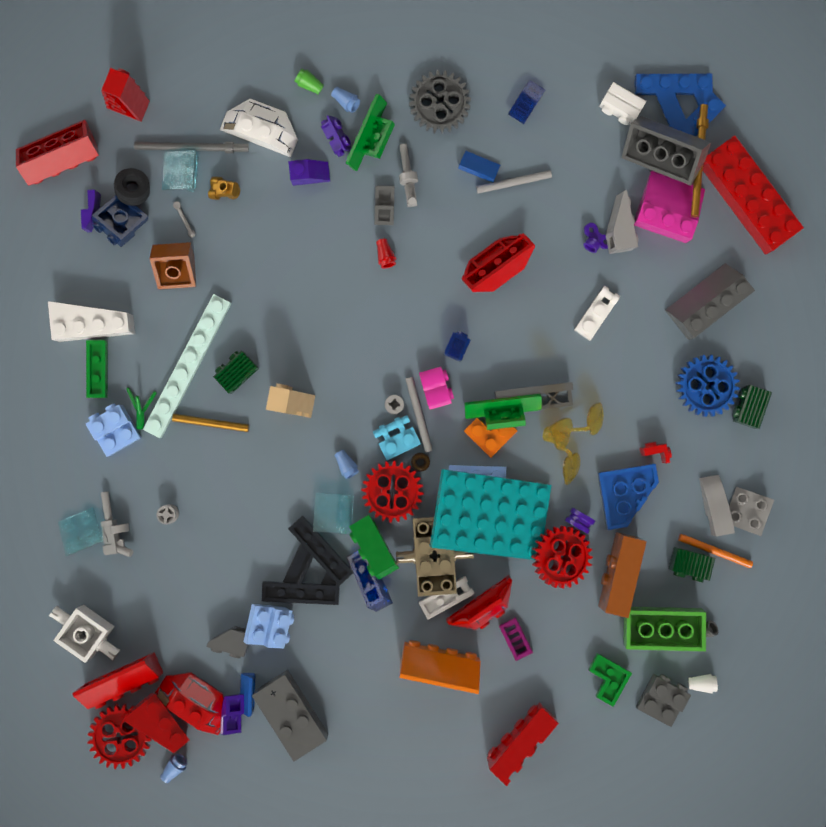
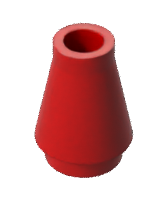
[376,238,397,269]

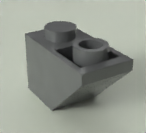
[206,626,249,658]

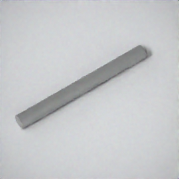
[476,170,552,194]
[405,377,433,452]

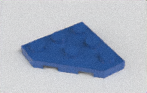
[598,464,659,530]

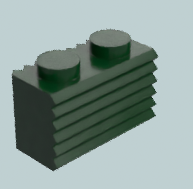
[213,351,259,394]
[732,385,772,429]
[669,547,716,583]

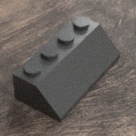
[621,116,711,186]
[665,263,755,340]

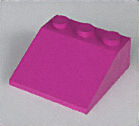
[634,171,705,243]

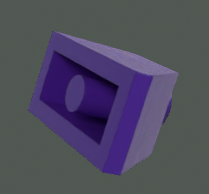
[288,159,331,186]

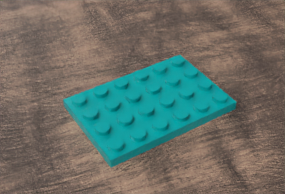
[430,469,552,560]

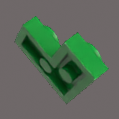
[588,653,632,707]

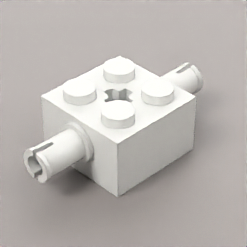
[49,605,120,663]

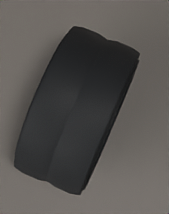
[114,168,150,206]

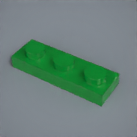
[86,340,108,398]

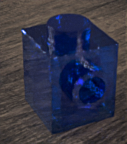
[443,331,471,362]

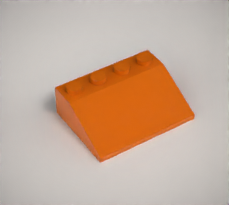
[399,640,481,694]

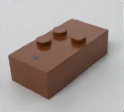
[598,532,647,618]

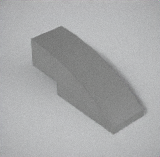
[699,475,735,536]

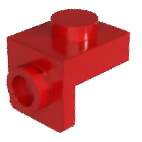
[640,441,672,463]

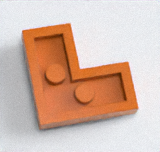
[464,418,517,458]

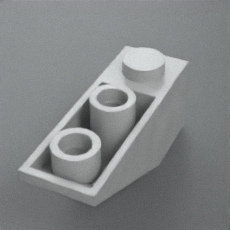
[606,190,638,254]

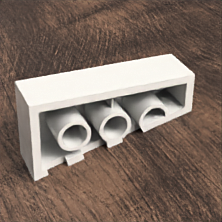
[48,301,135,342]

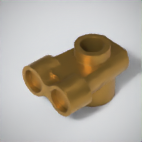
[208,177,240,200]

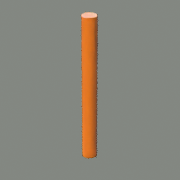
[678,534,753,568]

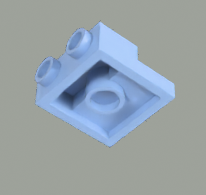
[86,403,142,457]
[243,604,294,649]

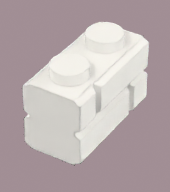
[599,82,646,125]

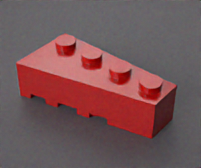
[101,68,150,122]
[487,702,559,786]

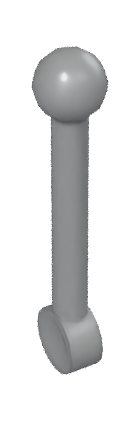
[173,201,195,238]

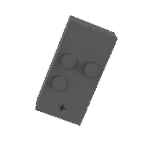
[252,669,328,762]

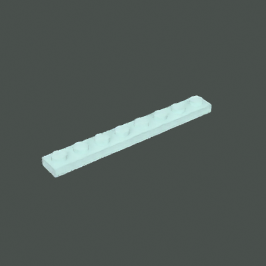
[143,294,232,438]

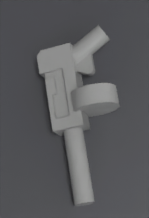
[399,144,418,207]
[101,491,133,557]

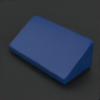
[458,151,501,183]
[240,673,256,717]

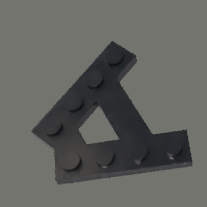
[261,516,354,605]

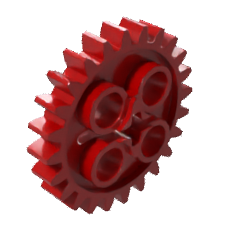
[361,460,424,523]
[531,525,593,589]
[87,704,152,769]

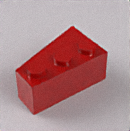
[120,692,190,753]

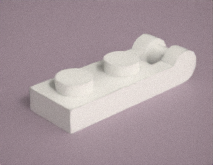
[574,286,620,341]
[419,576,475,620]

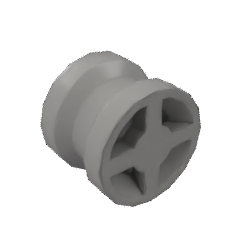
[385,395,404,414]
[157,504,179,524]

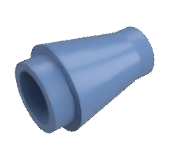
[331,86,360,113]
[334,450,359,479]
[160,754,188,783]

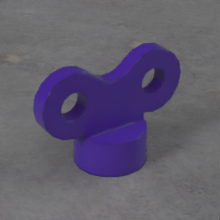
[583,223,608,253]

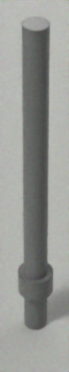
[134,142,249,154]

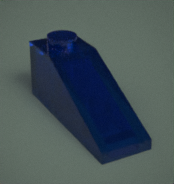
[347,551,393,612]

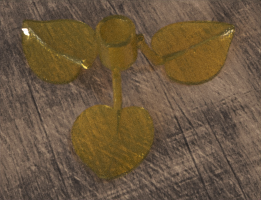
[543,402,604,485]

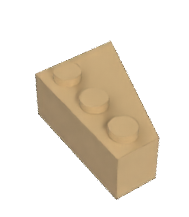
[266,383,315,418]

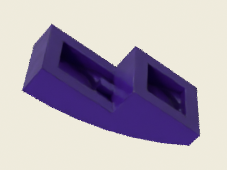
[81,190,101,232]
[220,694,244,735]

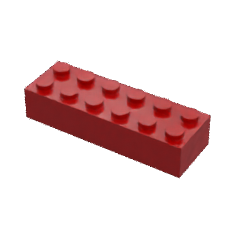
[703,135,804,255]

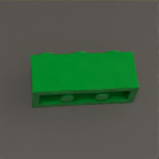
[349,515,399,580]

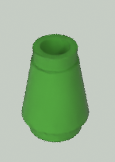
[294,68,324,95]

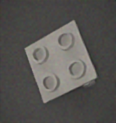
[729,487,774,536]

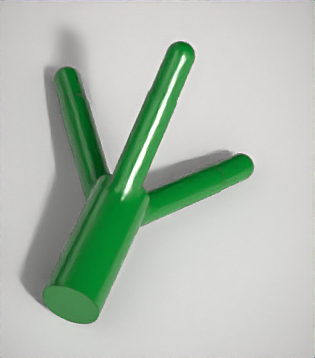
[126,388,157,429]

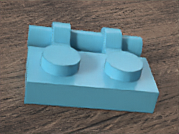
[373,415,421,461]

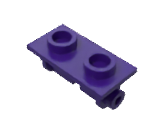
[321,115,352,157]

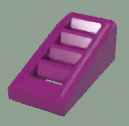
[499,617,533,661]

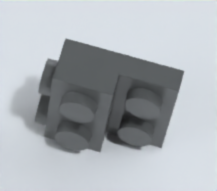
[636,673,691,727]

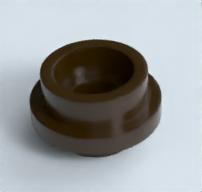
[411,452,430,472]

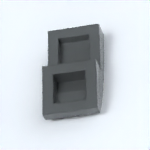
[374,186,395,225]

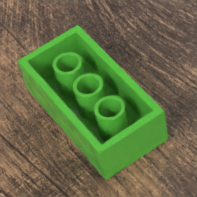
[624,607,706,652]

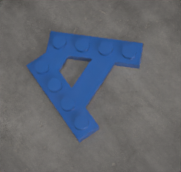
[635,73,726,137]

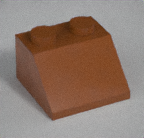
[149,242,196,289]

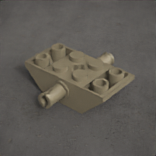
[396,517,474,597]

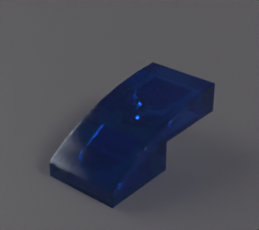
[508,80,545,124]

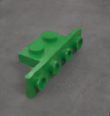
[346,94,395,171]
[464,394,542,430]

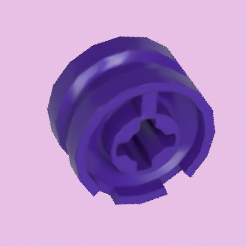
[565,507,596,534]

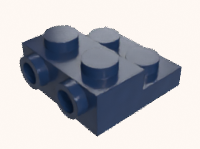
[92,195,148,247]

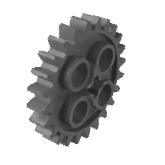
[409,70,471,134]

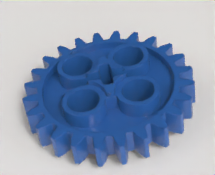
[676,355,740,417]

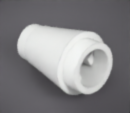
[688,674,718,694]

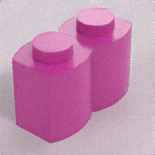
[419,367,454,410]

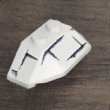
[220,99,298,157]

